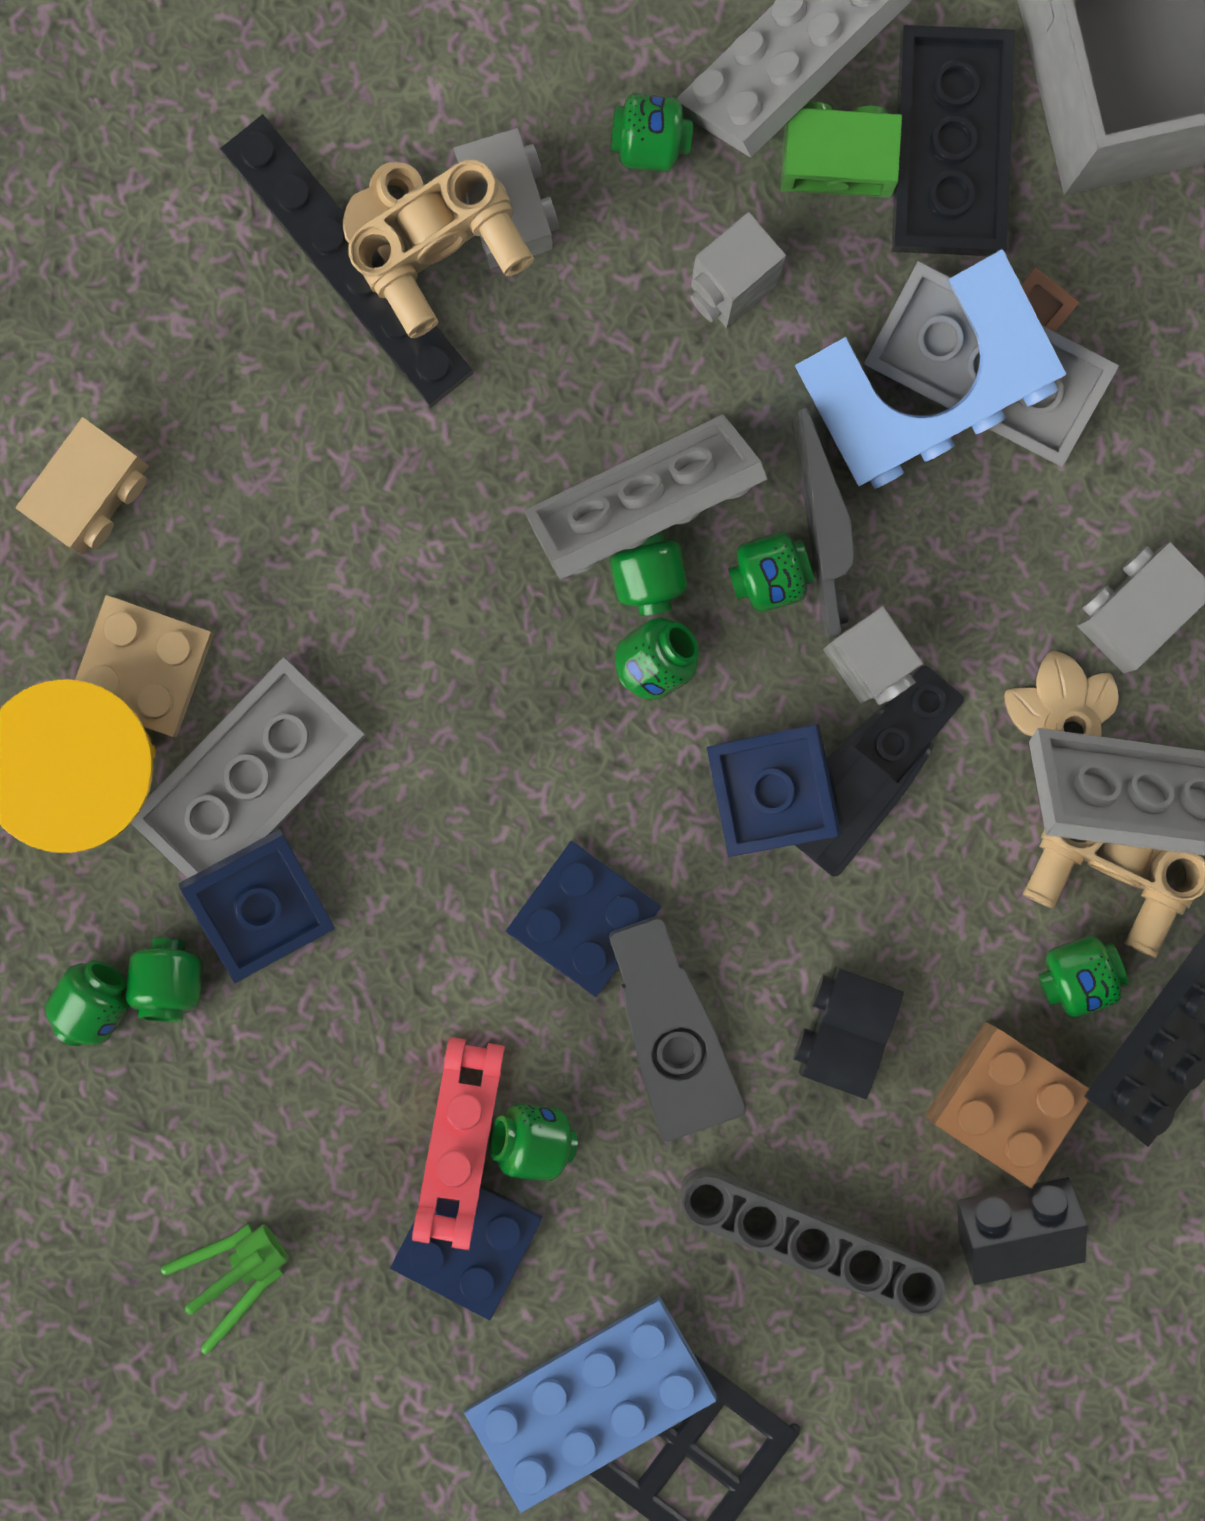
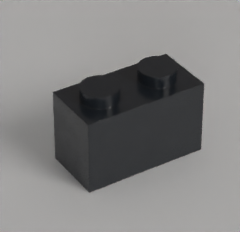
[957,1177,1087,1285]

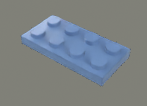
[464,1295,717,1513]

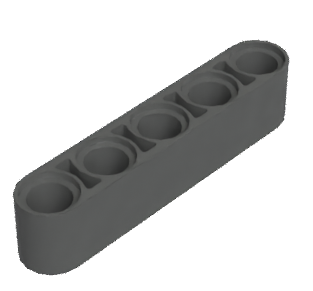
[680,1168,946,1317]

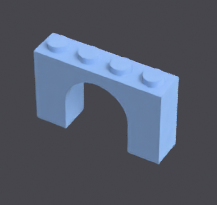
[795,249,1066,489]

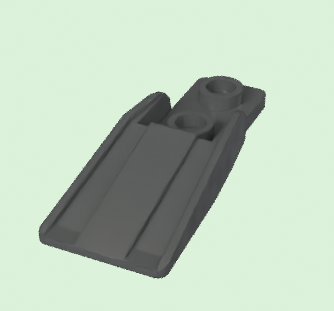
[792,408,854,638]
[609,916,746,1142]

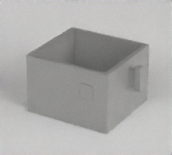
[1018,0,1205,196]

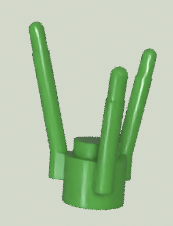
[161,1223,289,1354]

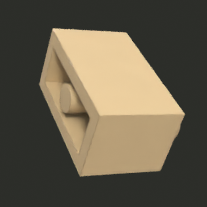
[15,417,149,555]

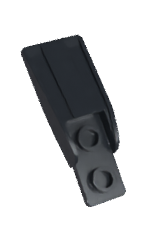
[795,666,964,877]

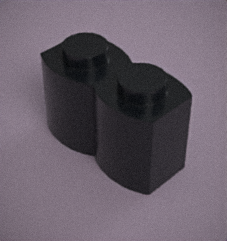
[793,967,904,1100]

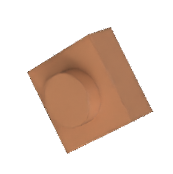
[1021,266,1079,332]

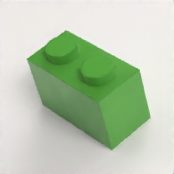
[781,102,902,198]

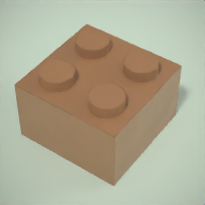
[925,1022,1090,1188]

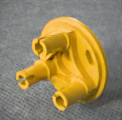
[0,679,156,853]

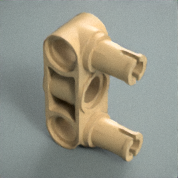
[348,160,534,338]
[1022,829,1205,958]

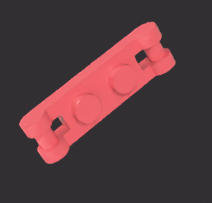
[412,1037,505,1250]

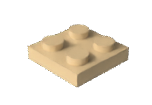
[75,595,214,738]

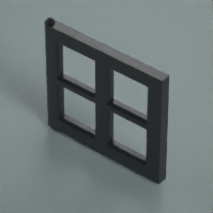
[589,1353,800,1521]

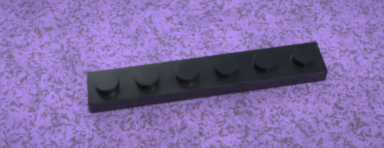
[220,114,473,408]

